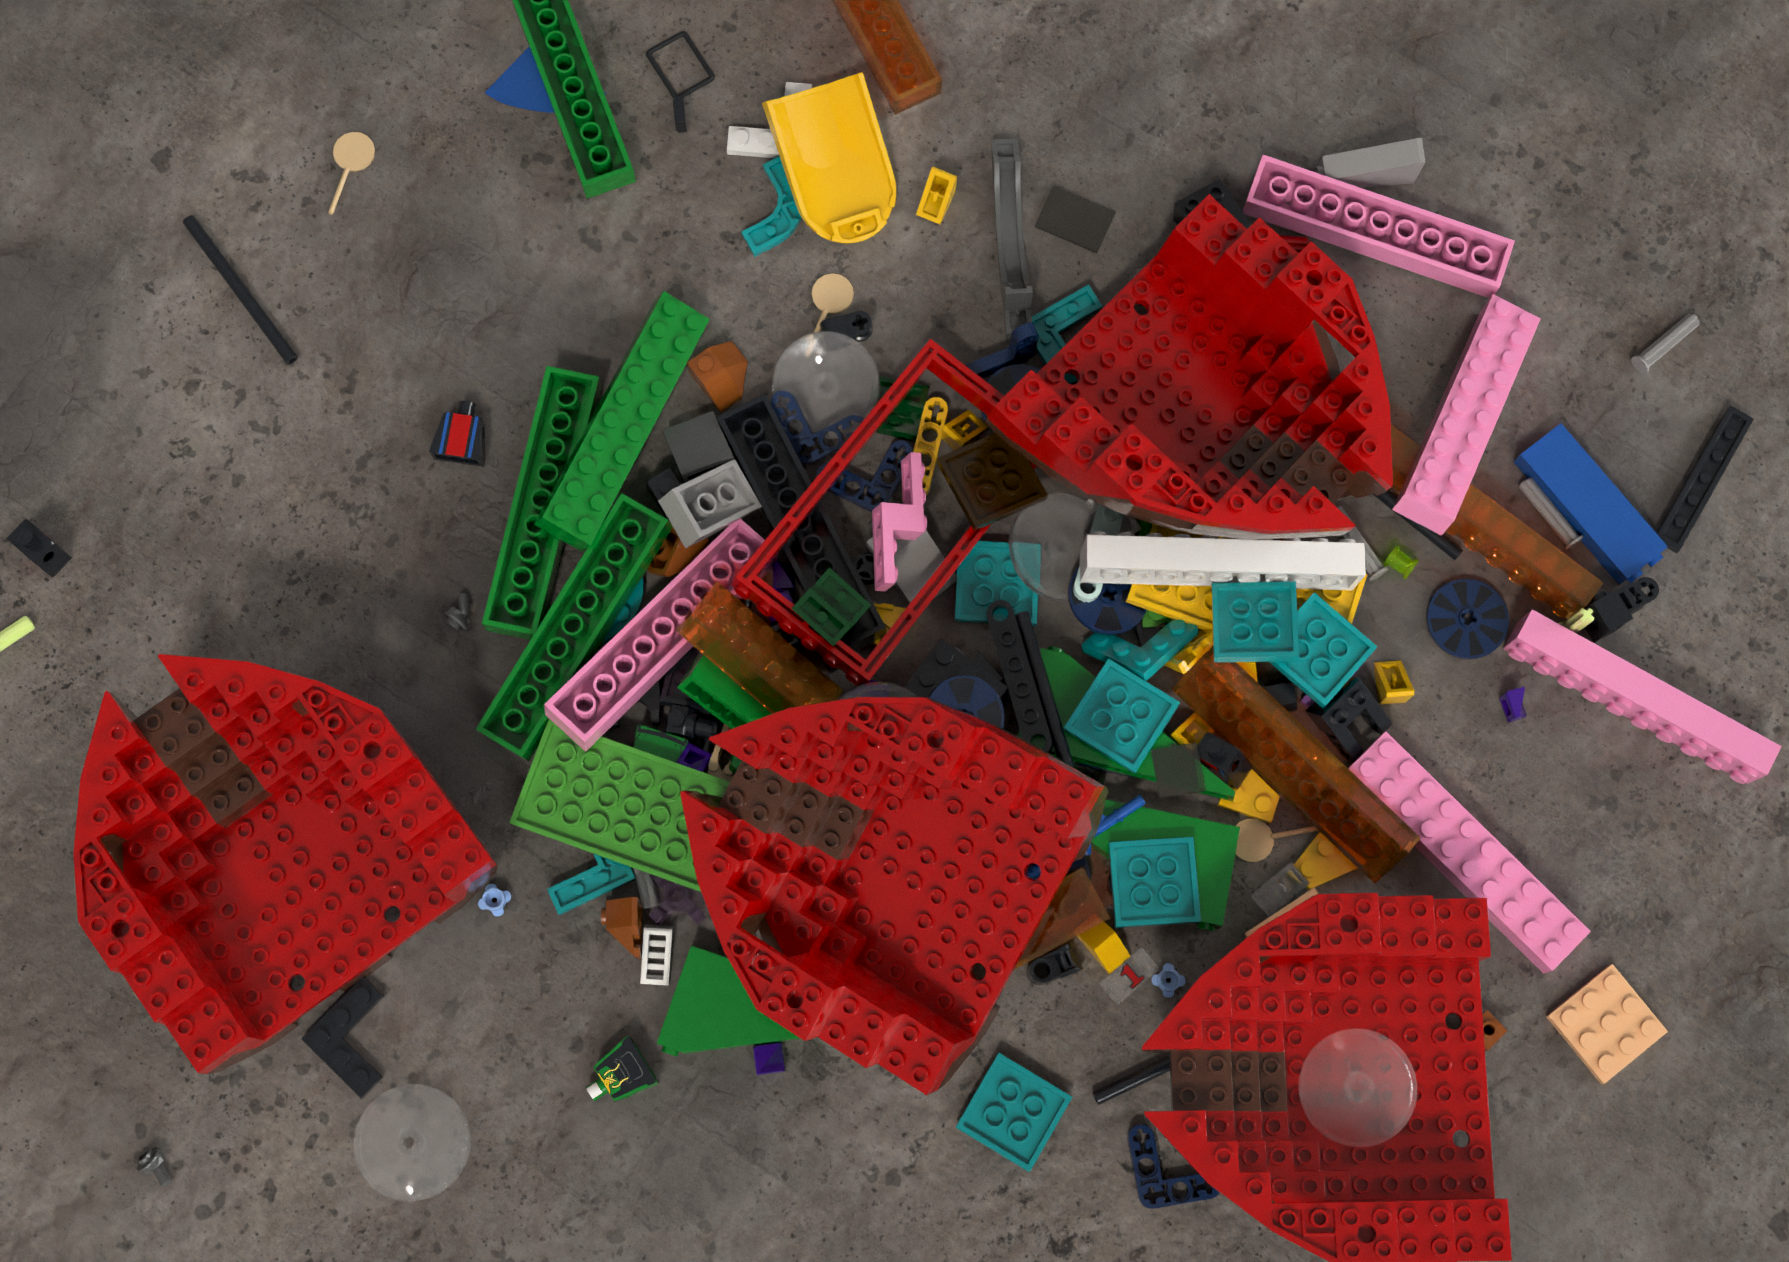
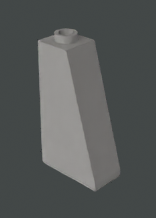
[1315,138,1426,188]

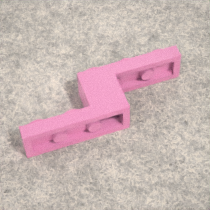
[872,452,927,591]

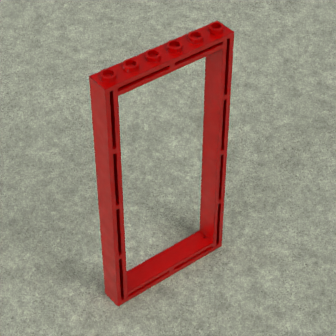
[731,339,1037,688]

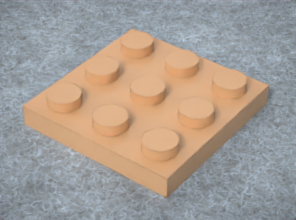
[1546,964,1668,1084]

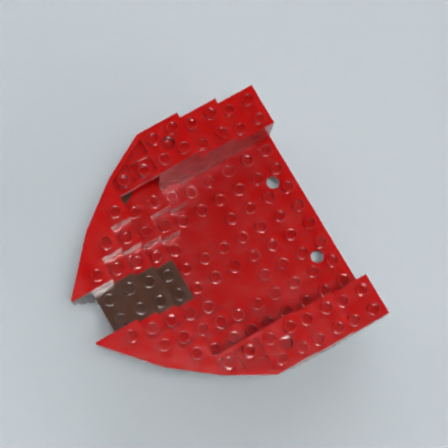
[985,194,1393,540]
[73,654,498,1074]
[680,697,1108,1095]
[1142,893,1512,1262]

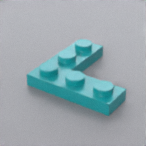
[1032,284,1103,385]
[1082,619,1198,681]
[547,854,636,916]

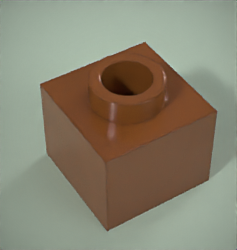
[1482,1010,1507,1051]

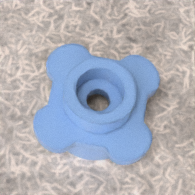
[478,884,511,917]
[1151,963,1185,998]

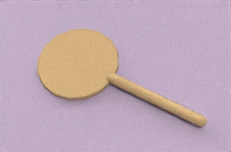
[328,132,375,215]
[805,273,854,357]
[1236,819,1325,862]

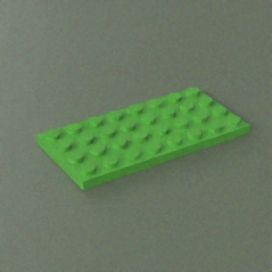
[509,719,730,892]

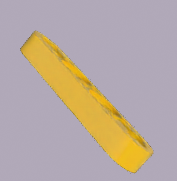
[913,397,948,495]

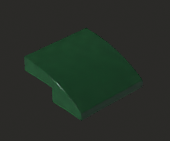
[867,375,929,442]
[791,568,872,647]

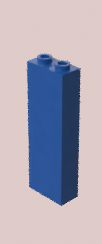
[1514,423,1668,585]

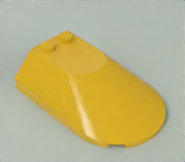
[762,72,896,244]

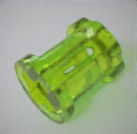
[1382,545,1419,580]

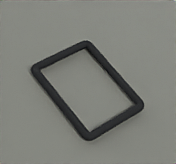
[646,31,715,98]

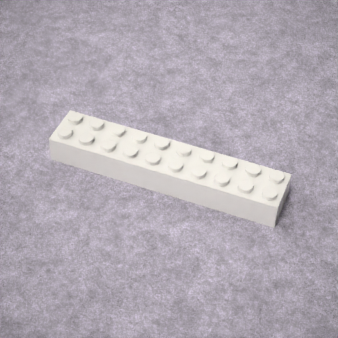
[1080,531,1366,590]

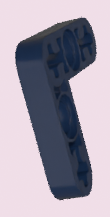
[960,322,1039,383]
[771,391,865,463]
[816,440,913,512]
[1127,1125,1220,1209]

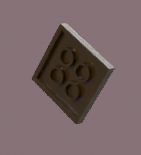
[936,433,1048,531]

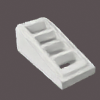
[640,925,673,985]

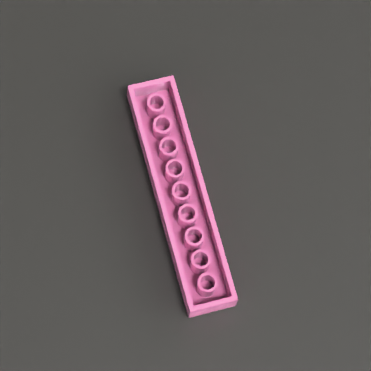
[1242,155,1515,298]
[1392,294,1541,536]
[544,519,778,752]
[1503,610,1782,784]
[1341,732,1591,974]

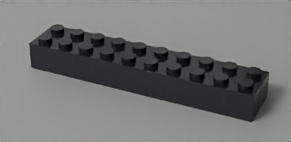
[717,394,887,651]

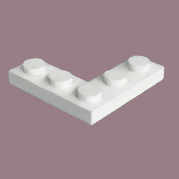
[727,82,812,158]

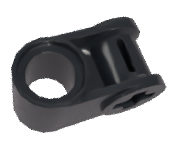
[819,311,872,351]
[1027,943,1083,986]

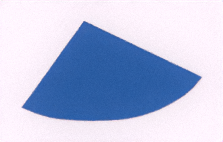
[485,47,606,113]

